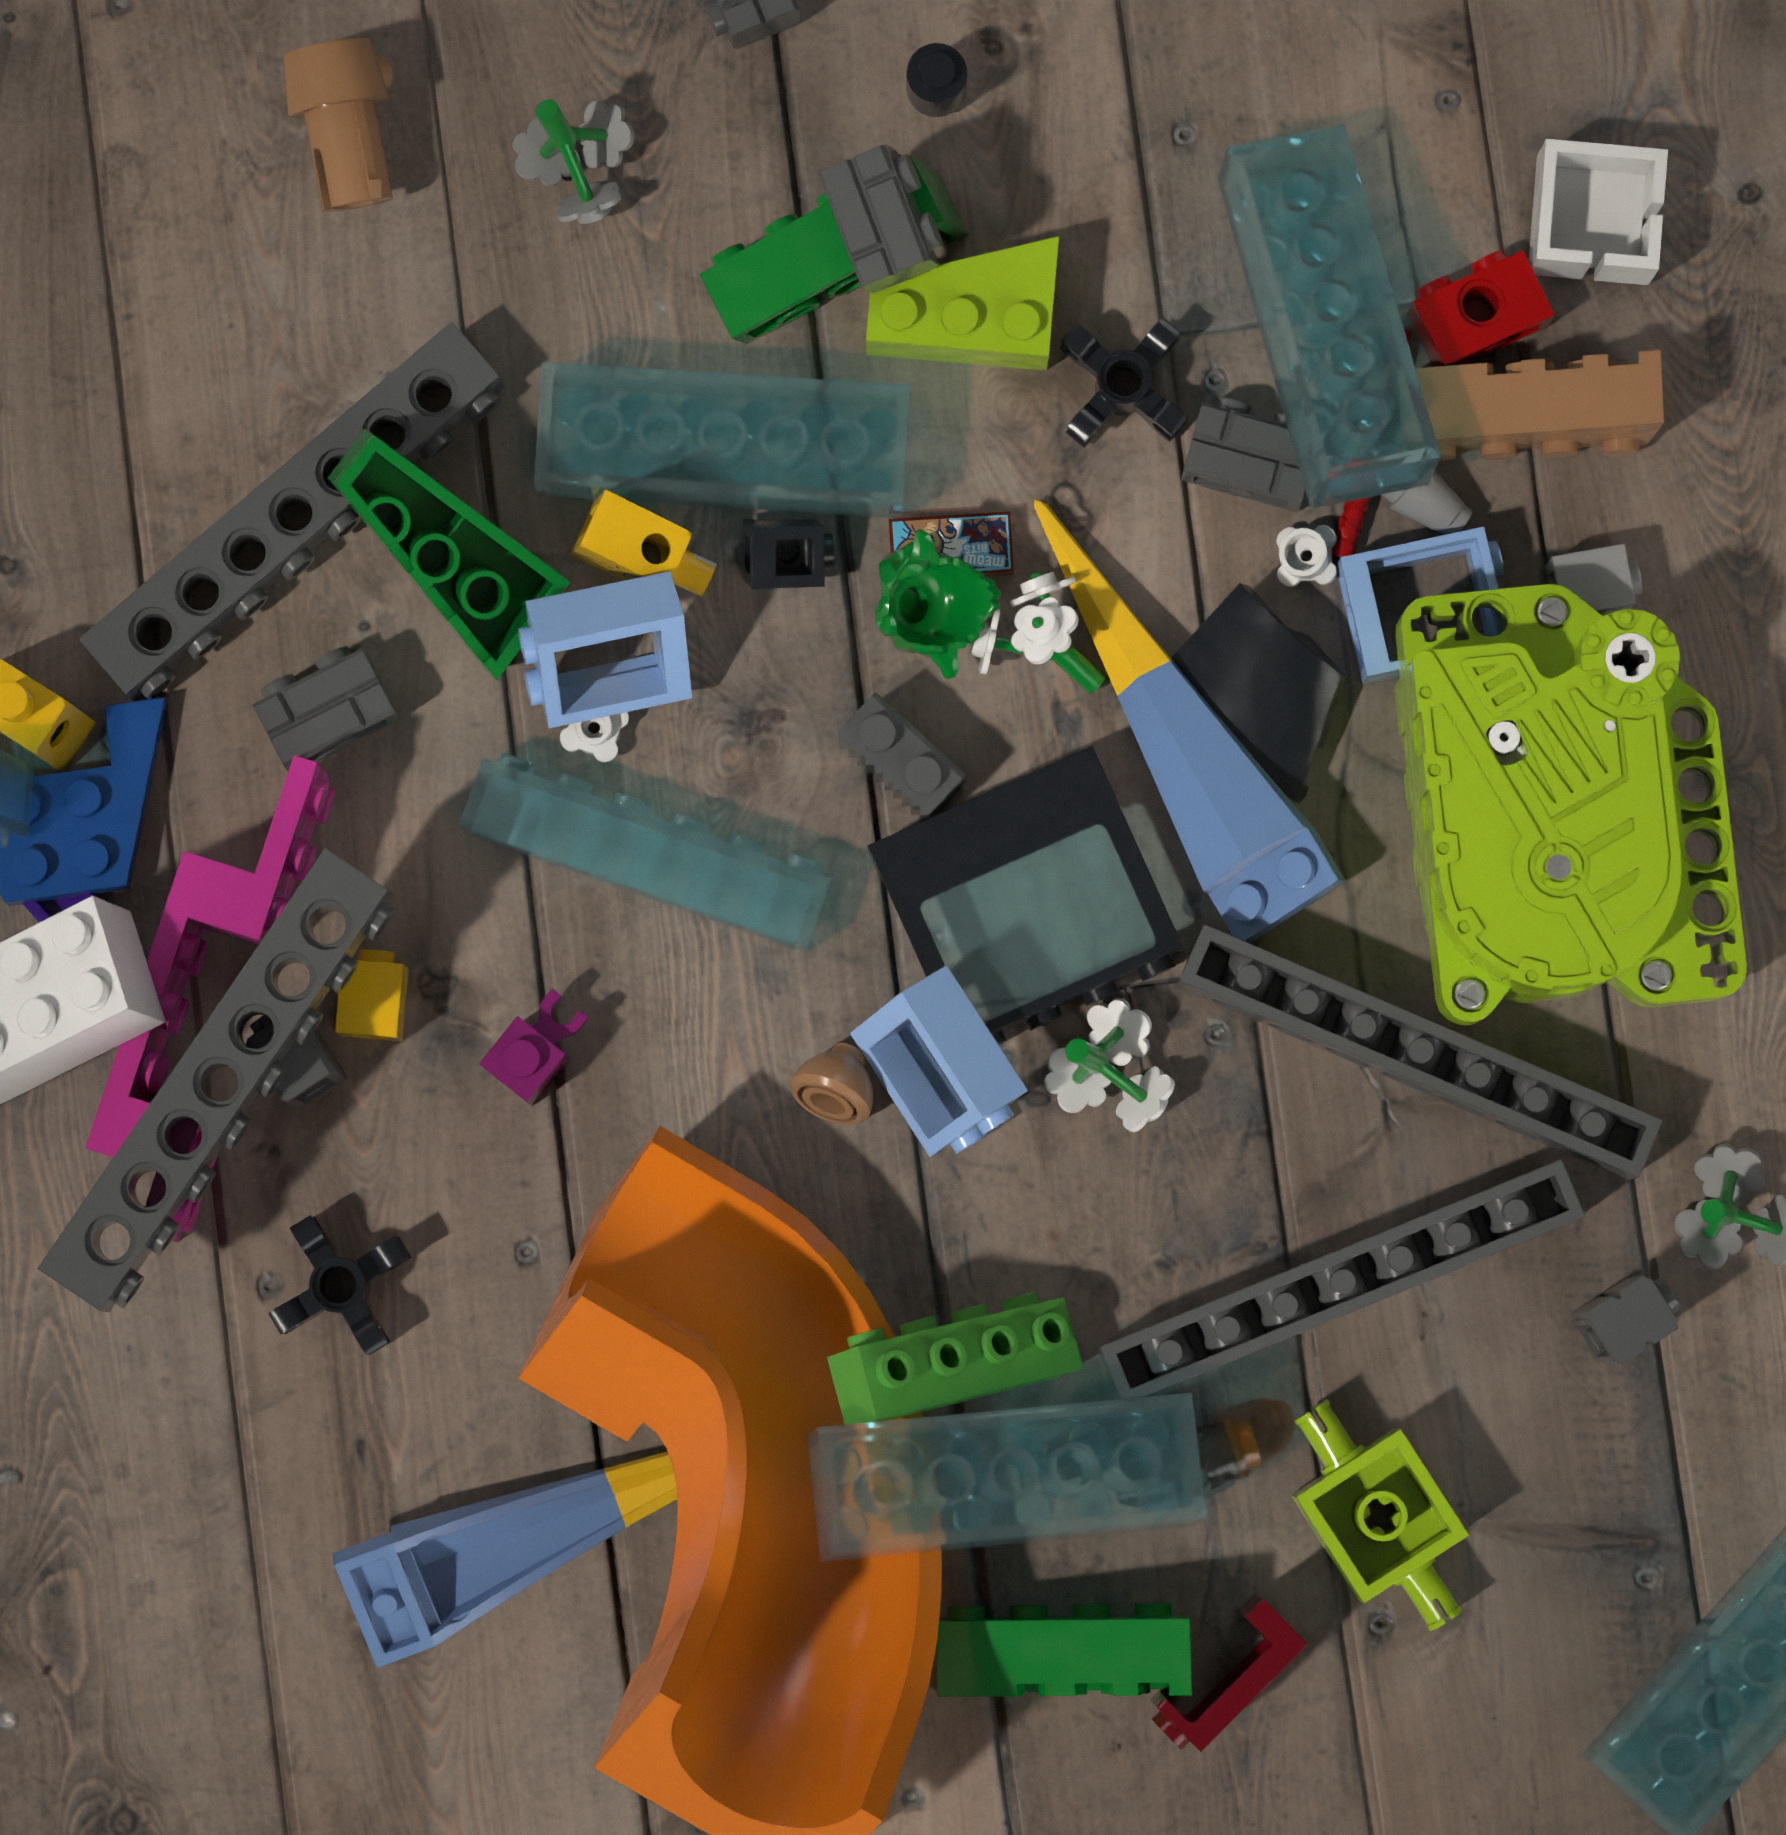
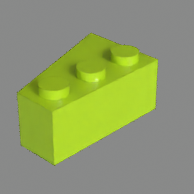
[866,236,1059,371]

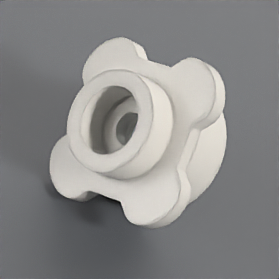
[1276,525,1337,587]
[560,712,629,762]

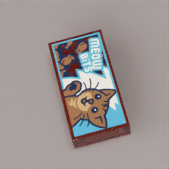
[889,511,1014,577]

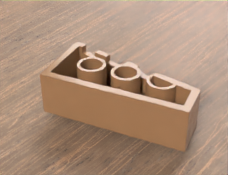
[1402,350,1664,461]

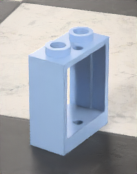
[1336,527,1504,685]
[518,571,692,728]
[850,965,1028,1157]

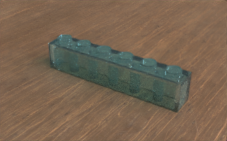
[458,753,832,953]

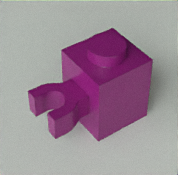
[479,989,590,1106]

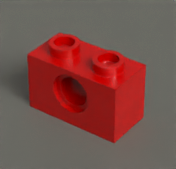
[1407,250,1555,367]

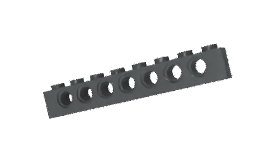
[79,322,504,702]
[37,848,394,1312]
[1176,924,1663,1180]
[1097,1159,1586,1405]

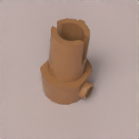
[284,38,393,212]

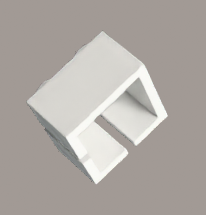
[1529,139,1668,285]

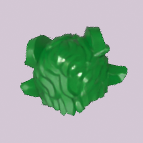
[874,529,1002,679]

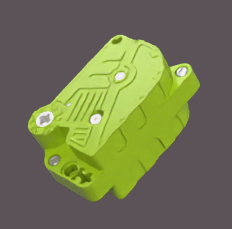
[1394,584,1747,1027]

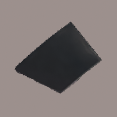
[1170,583,1346,803]

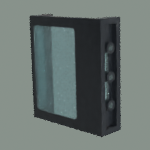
[868,746,1184,1046]

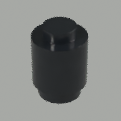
[906,43,967,117]

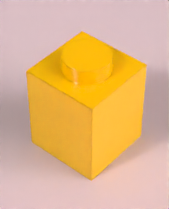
[335,949,409,1042]

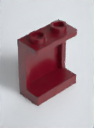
[1150,1594,1308,1752]

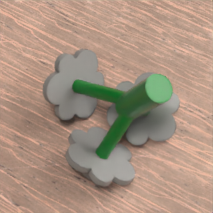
[512,99,635,224]
[1674,1143,1786,1269]

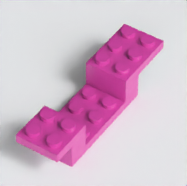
[85,755,336,1242]

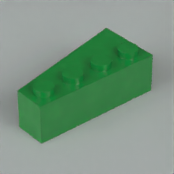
[699,154,969,344]
[328,428,570,680]

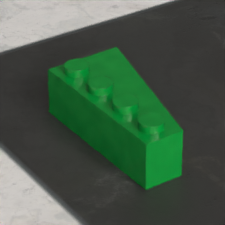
[936,1602,1192,1697]

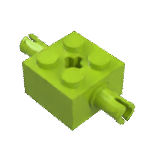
[1290,1399,1469,1632]

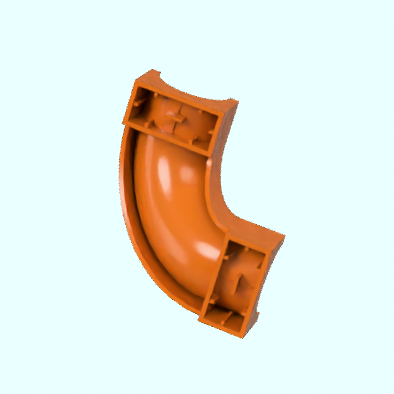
[518,1126,942,1835]

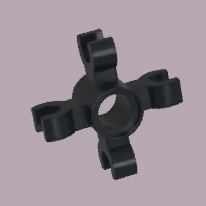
[1059,317,1188,448]
[268,1215,412,1355]

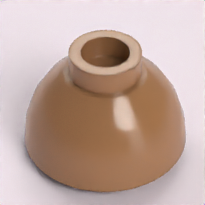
[790,1043,874,1125]

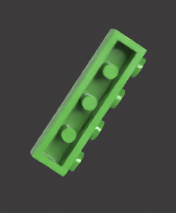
[827,1292,1084,1431]

